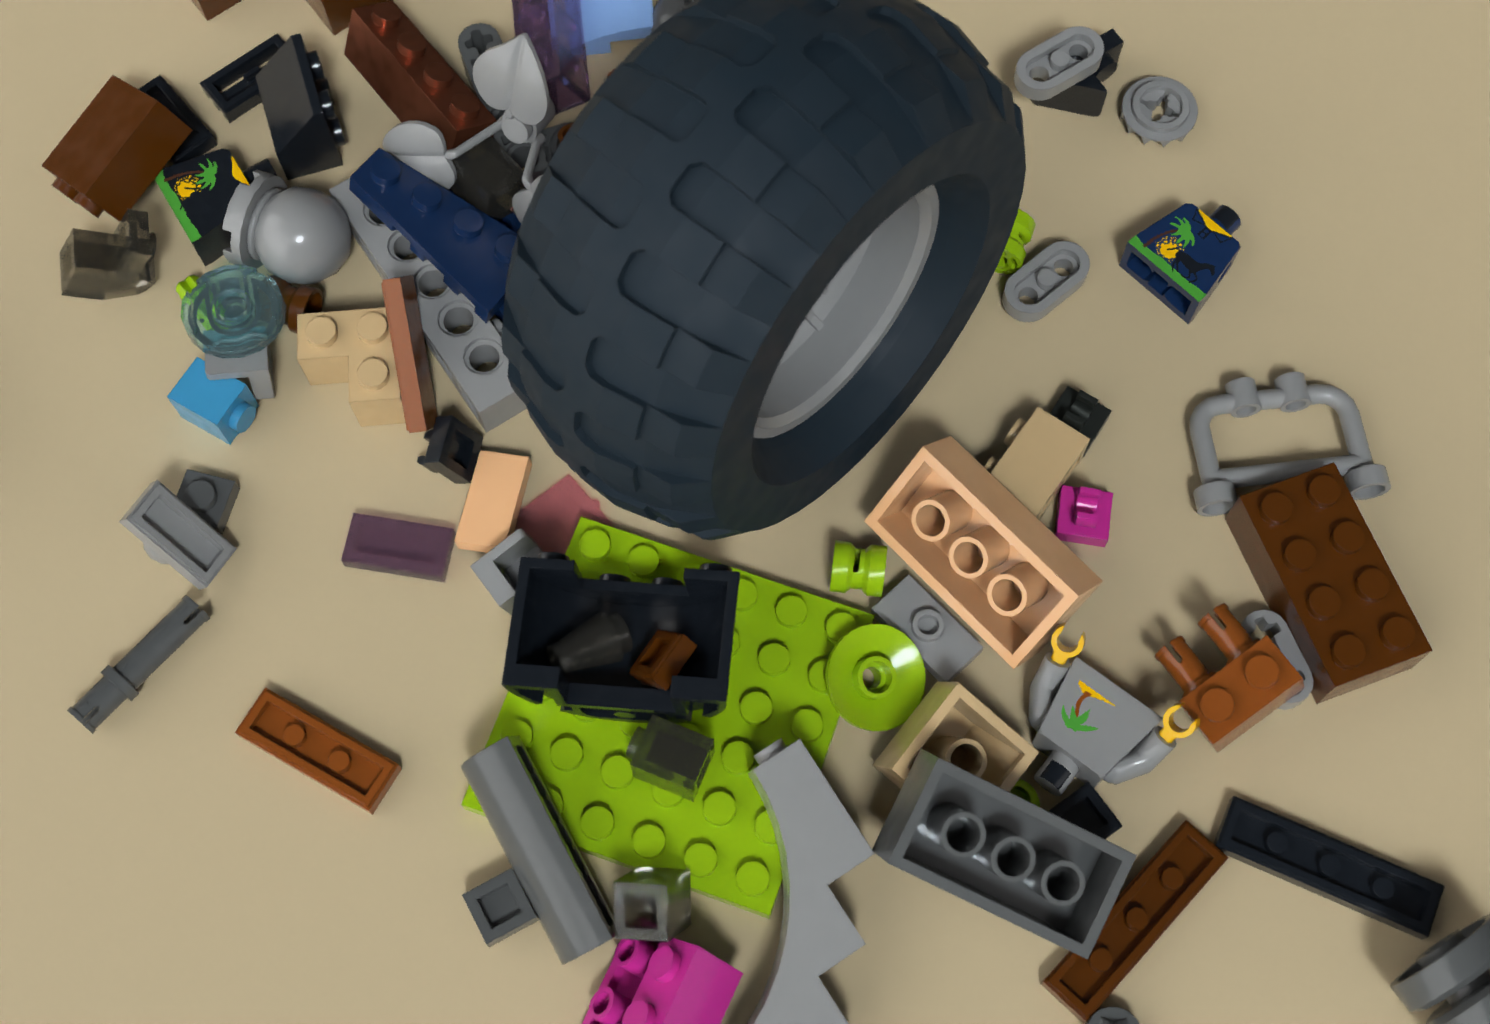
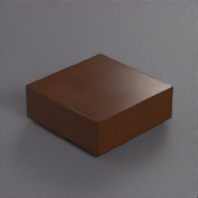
[629,629,697,691]

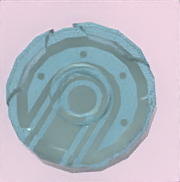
[181,265,286,359]

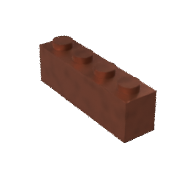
[344,1,497,173]

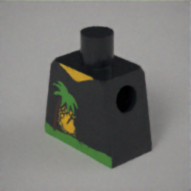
[155,148,277,266]

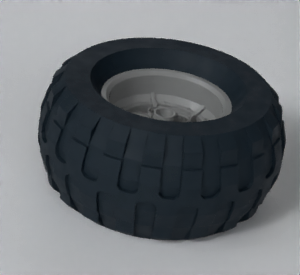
[501,0,1026,540]

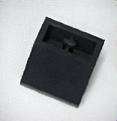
[255,33,346,180]

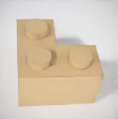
[297,307,405,427]

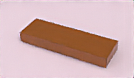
[381,275,437,433]
[235,687,402,815]

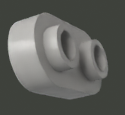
[1014,26,1104,101]
[1002,241,1090,322]

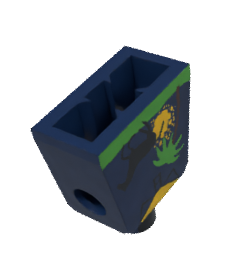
[1119,203,1241,324]

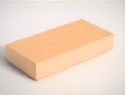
[454,450,532,553]

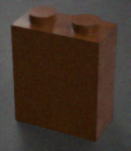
[41,75,192,223]

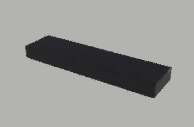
[1214,796,1445,940]

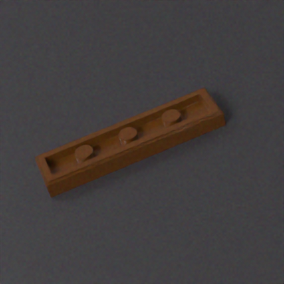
[1041,820,1229,1023]

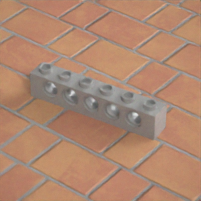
[329,178,527,433]

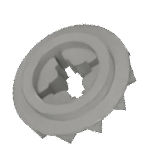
[1120,76,1198,147]

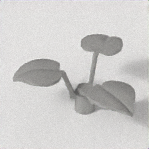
[383,32,555,223]

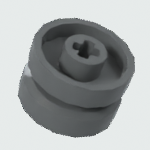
[1390,914,1490,1024]

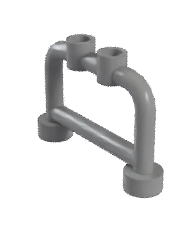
[1190,372,1391,517]

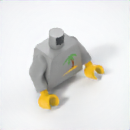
[1028,623,1200,796]

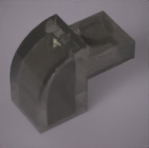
[59,209,156,300]

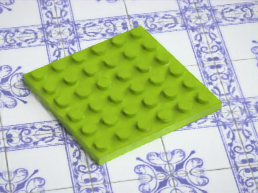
[461,516,875,919]

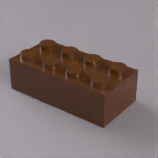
[1225,462,1433,704]

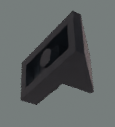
[1030,28,1124,117]

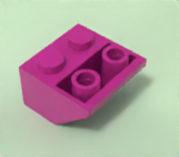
[582,924,743,1024]

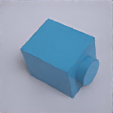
[167,357,259,445]

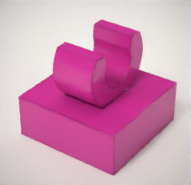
[1054,485,1113,547]

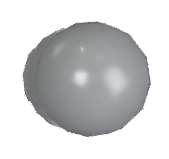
[222,170,352,284]

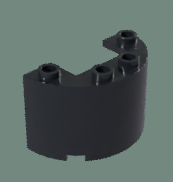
[501,552,740,723]

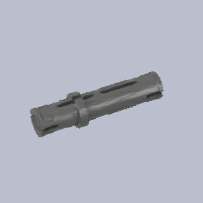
[67,595,210,734]

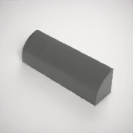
[461,736,621,965]

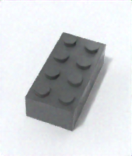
[872,749,1137,960]

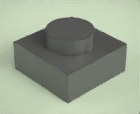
[177,469,240,535]
[462,868,539,948]

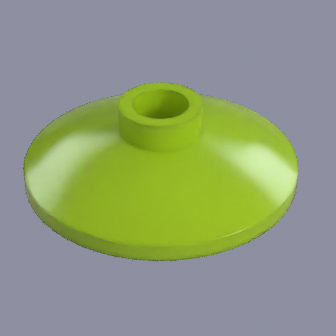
[825,624,926,731]

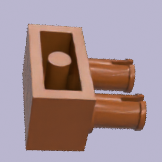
[1155,603,1304,753]

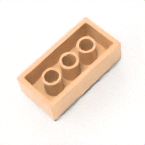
[864,436,1103,669]

